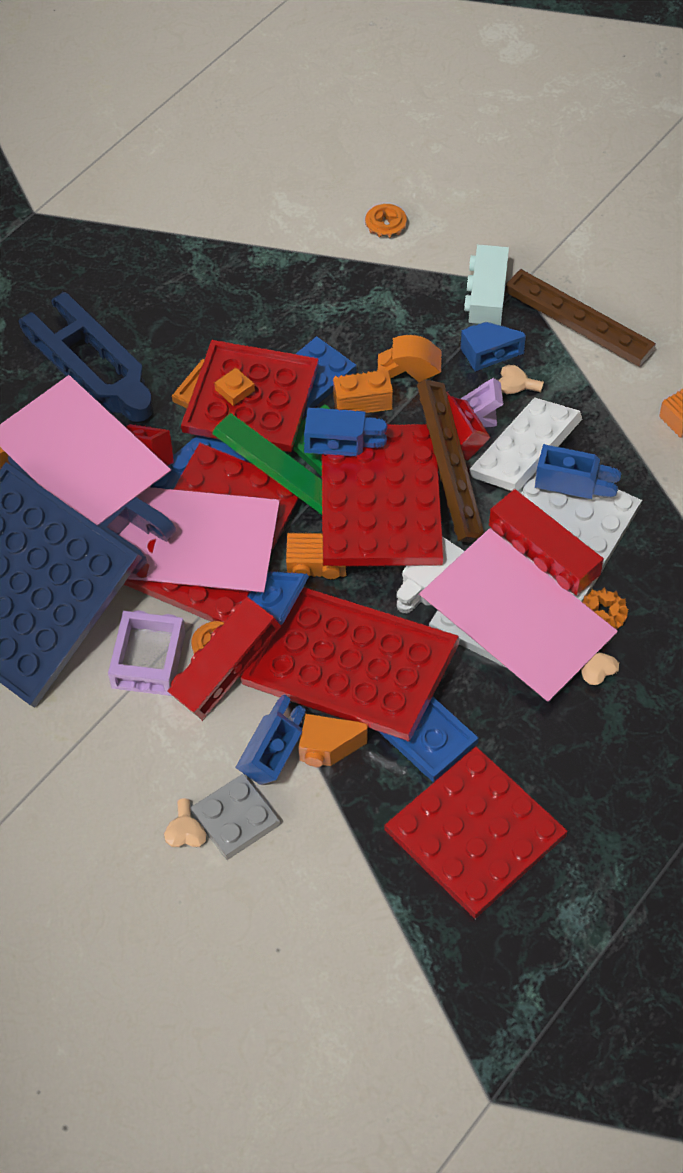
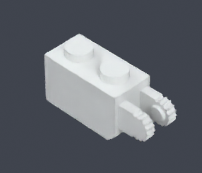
[397,537,464,614]

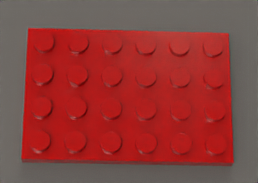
[322,424,443,566]
[123,443,300,623]
[241,587,460,741]

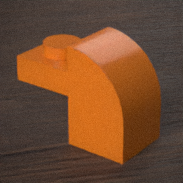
[377,335,442,382]

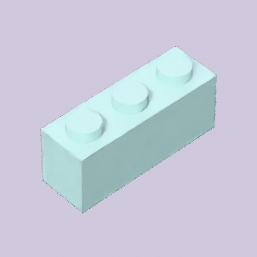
[464,244,509,326]

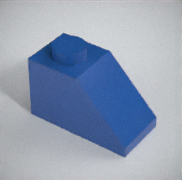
[460,322,526,371]

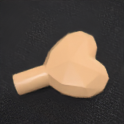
[498,365,544,394]
[581,653,619,685]
[164,798,206,847]

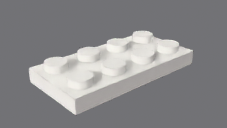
[469,397,582,491]

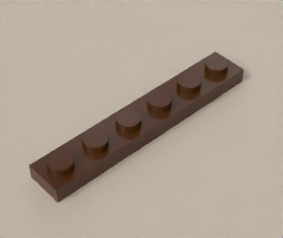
[505,269,656,367]
[417,379,484,543]

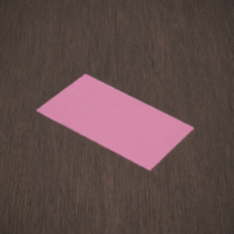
[0,375,171,526]
[119,487,280,592]
[419,528,618,701]

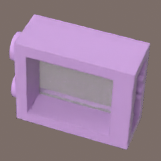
[108,610,185,696]

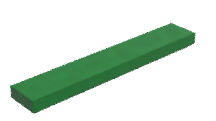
[212,413,322,514]

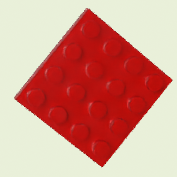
[181,340,319,452]
[384,747,567,919]

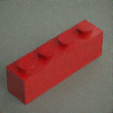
[489,489,604,596]
[167,597,281,721]

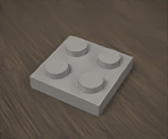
[190,774,280,860]

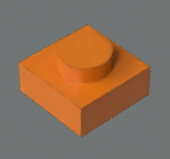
[214,368,255,406]

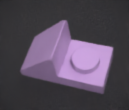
[461,378,503,427]

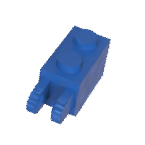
[304,407,387,456]
[535,444,621,499]
[235,694,306,785]

